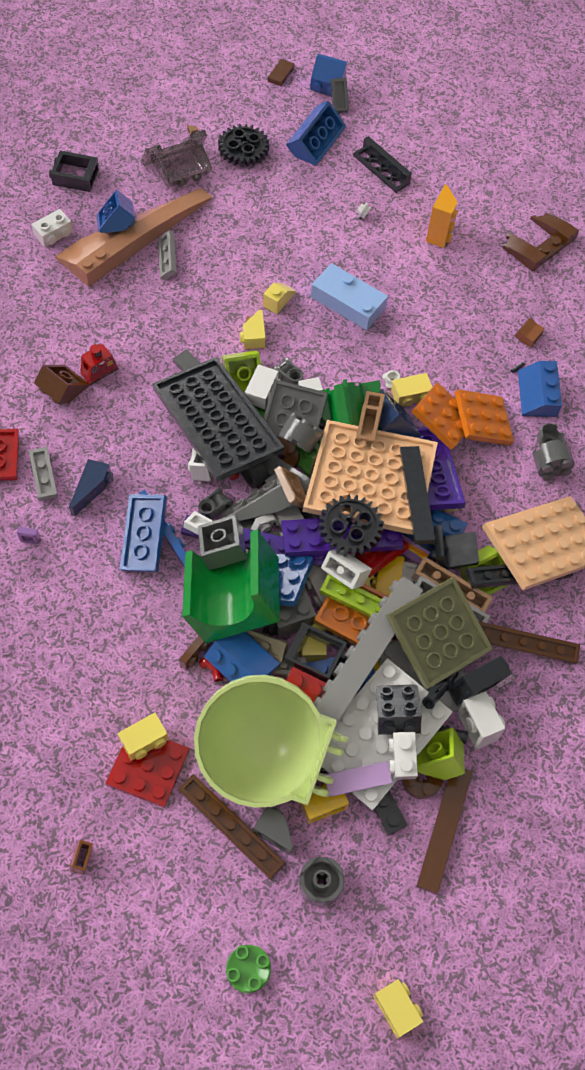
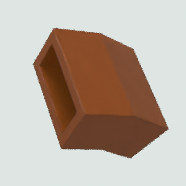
[514,318,545,348]
[69,840,93,875]

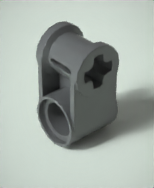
[271,358,303,385]
[198,488,234,520]

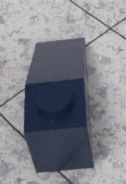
[69,459,113,516]

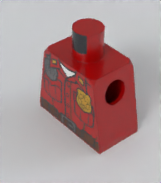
[80,344,119,386]

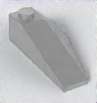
[221,468,293,521]

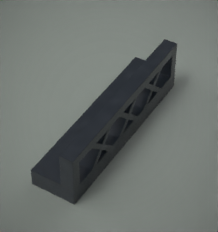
[353,136,412,193]

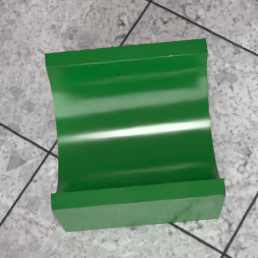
[182,529,280,643]

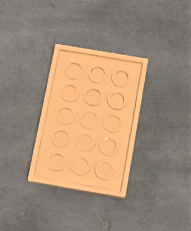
[482,496,585,590]

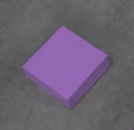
[17,527,40,544]

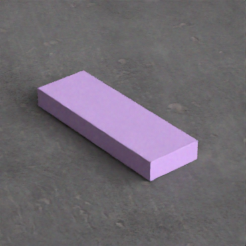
[326,761,393,797]

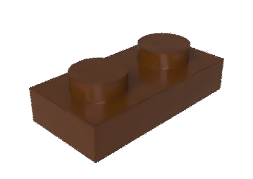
[179,635,211,670]

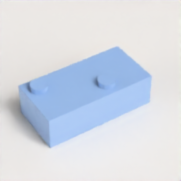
[311,263,388,330]

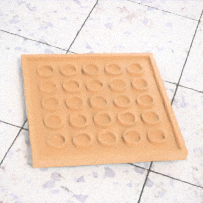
[303,420,438,535]

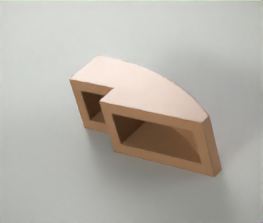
[356,391,385,443]

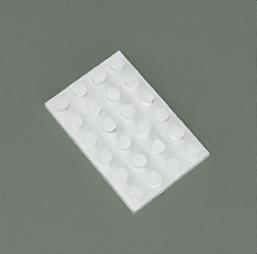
[321,658,453,811]

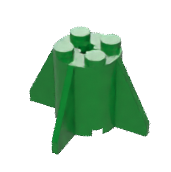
[319,379,381,426]

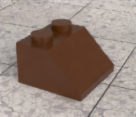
[34,365,90,404]

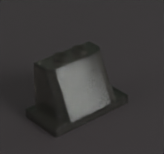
[141,130,212,188]

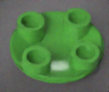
[226,945,271,993]

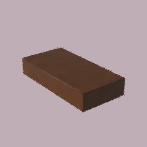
[268,58,295,86]

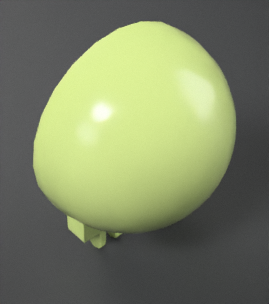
[194,675,348,808]

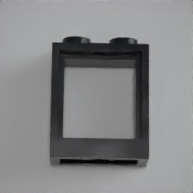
[49,150,99,192]
[284,622,348,683]
[448,656,512,706]

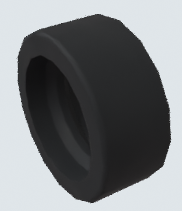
[241,462,268,489]

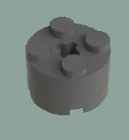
[279,412,324,453]
[532,440,575,481]
[299,857,344,907]

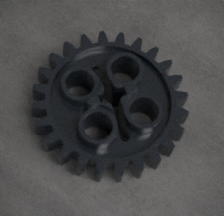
[218,124,270,167]
[318,494,384,557]

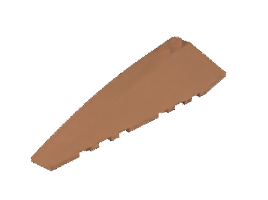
[55,188,212,287]

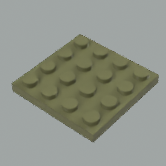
[385,577,493,689]

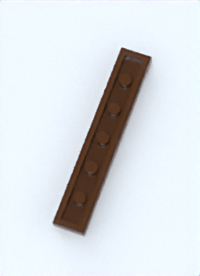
[478,621,580,664]
[416,769,473,895]
[178,774,286,880]

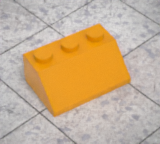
[426,184,458,248]

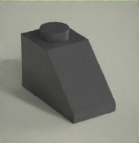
[253,807,293,855]

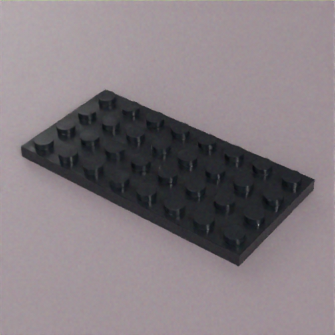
[152,357,285,482]

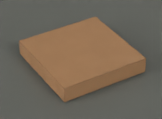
[274,466,306,509]

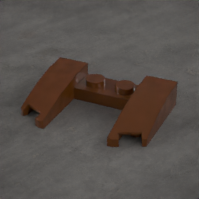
[502,213,579,272]

